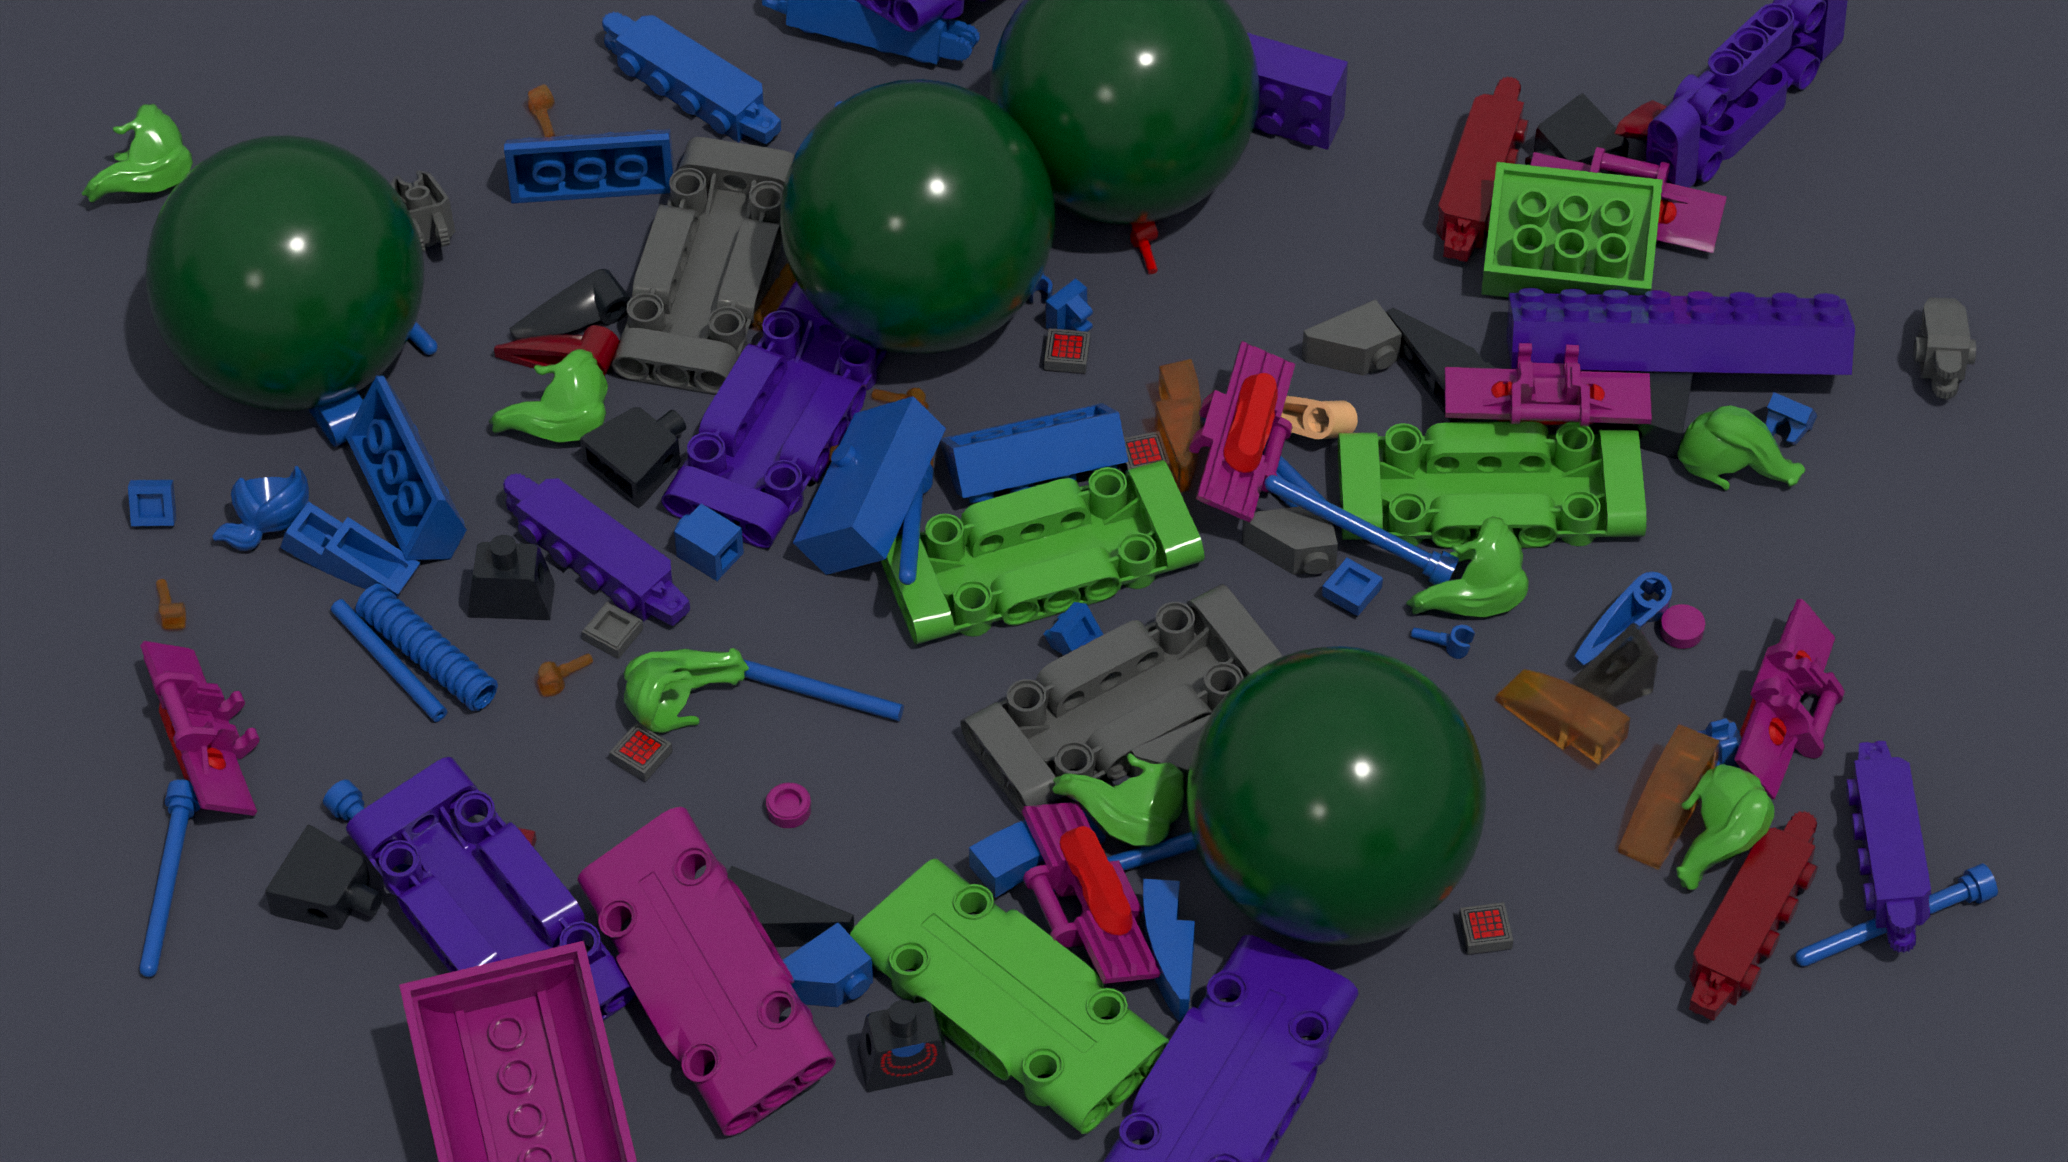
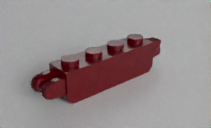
[1436,76,1529,262]
[1689,811,1818,1021]

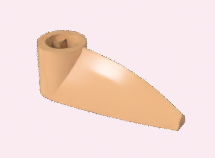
[1281,396,1358,439]

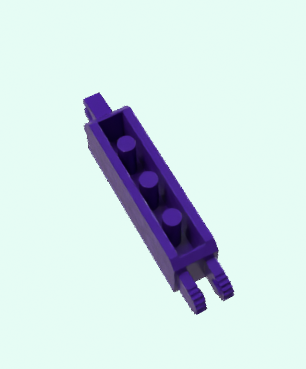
[503,473,690,626]
[1846,741,1931,953]

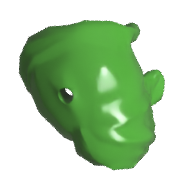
[81,104,193,203]
[489,349,608,443]
[1678,405,1805,491]
[1406,516,1529,617]
[623,648,749,733]
[1053,754,1184,847]
[1676,764,1774,890]

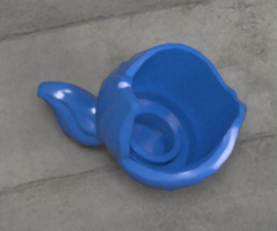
[212,466,309,551]

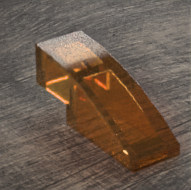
[1155,359,1201,493]
[1495,669,1631,765]
[1618,724,1720,870]

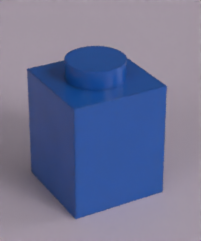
[674,503,744,581]

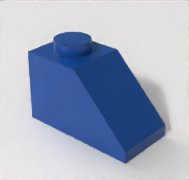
[783,923,873,1007]

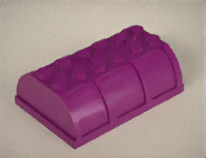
[399,941,637,1162]

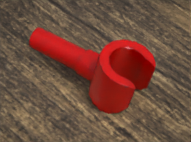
[1130,222,1158,274]

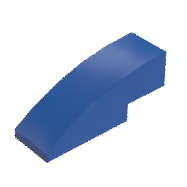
[280,501,420,597]
[969,809,1106,898]
[1143,879,1195,1023]

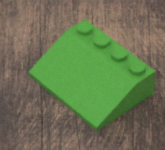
[1481,162,1663,297]

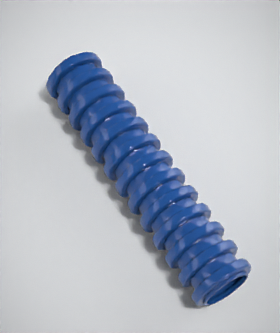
[355,584,498,711]

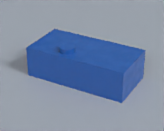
[793,396,946,575]

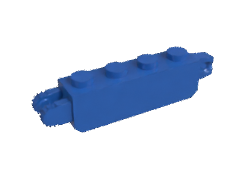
[762,0,980,64]
[602,11,782,144]

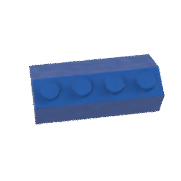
[504,129,674,204]
[345,376,467,560]
[940,403,1128,503]

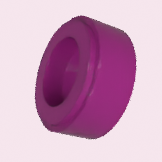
[1660,604,1705,649]
[766,783,811,828]

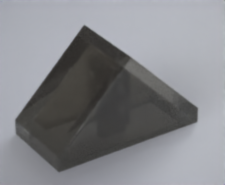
[1572,623,1658,714]

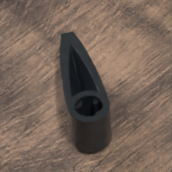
[509,269,631,339]

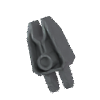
[391,170,456,252]
[1913,297,1976,400]

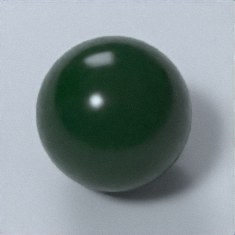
[990,0,1259,225]
[780,79,1055,355]
[145,135,424,412]
[1187,646,1486,946]

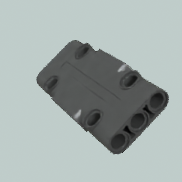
[612,137,794,394]
[960,584,1282,817]

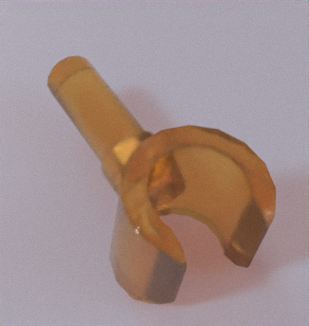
[528,84,555,137]
[872,388,929,410]
[156,579,186,629]
[537,653,593,697]

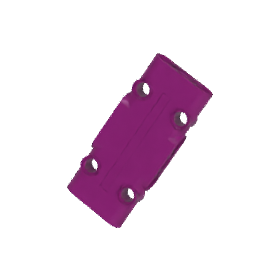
[577,807,836,1136]

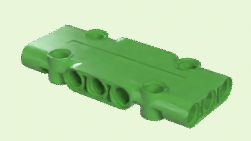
[1338,421,1646,548]
[881,460,1205,645]
[850,858,1170,1134]

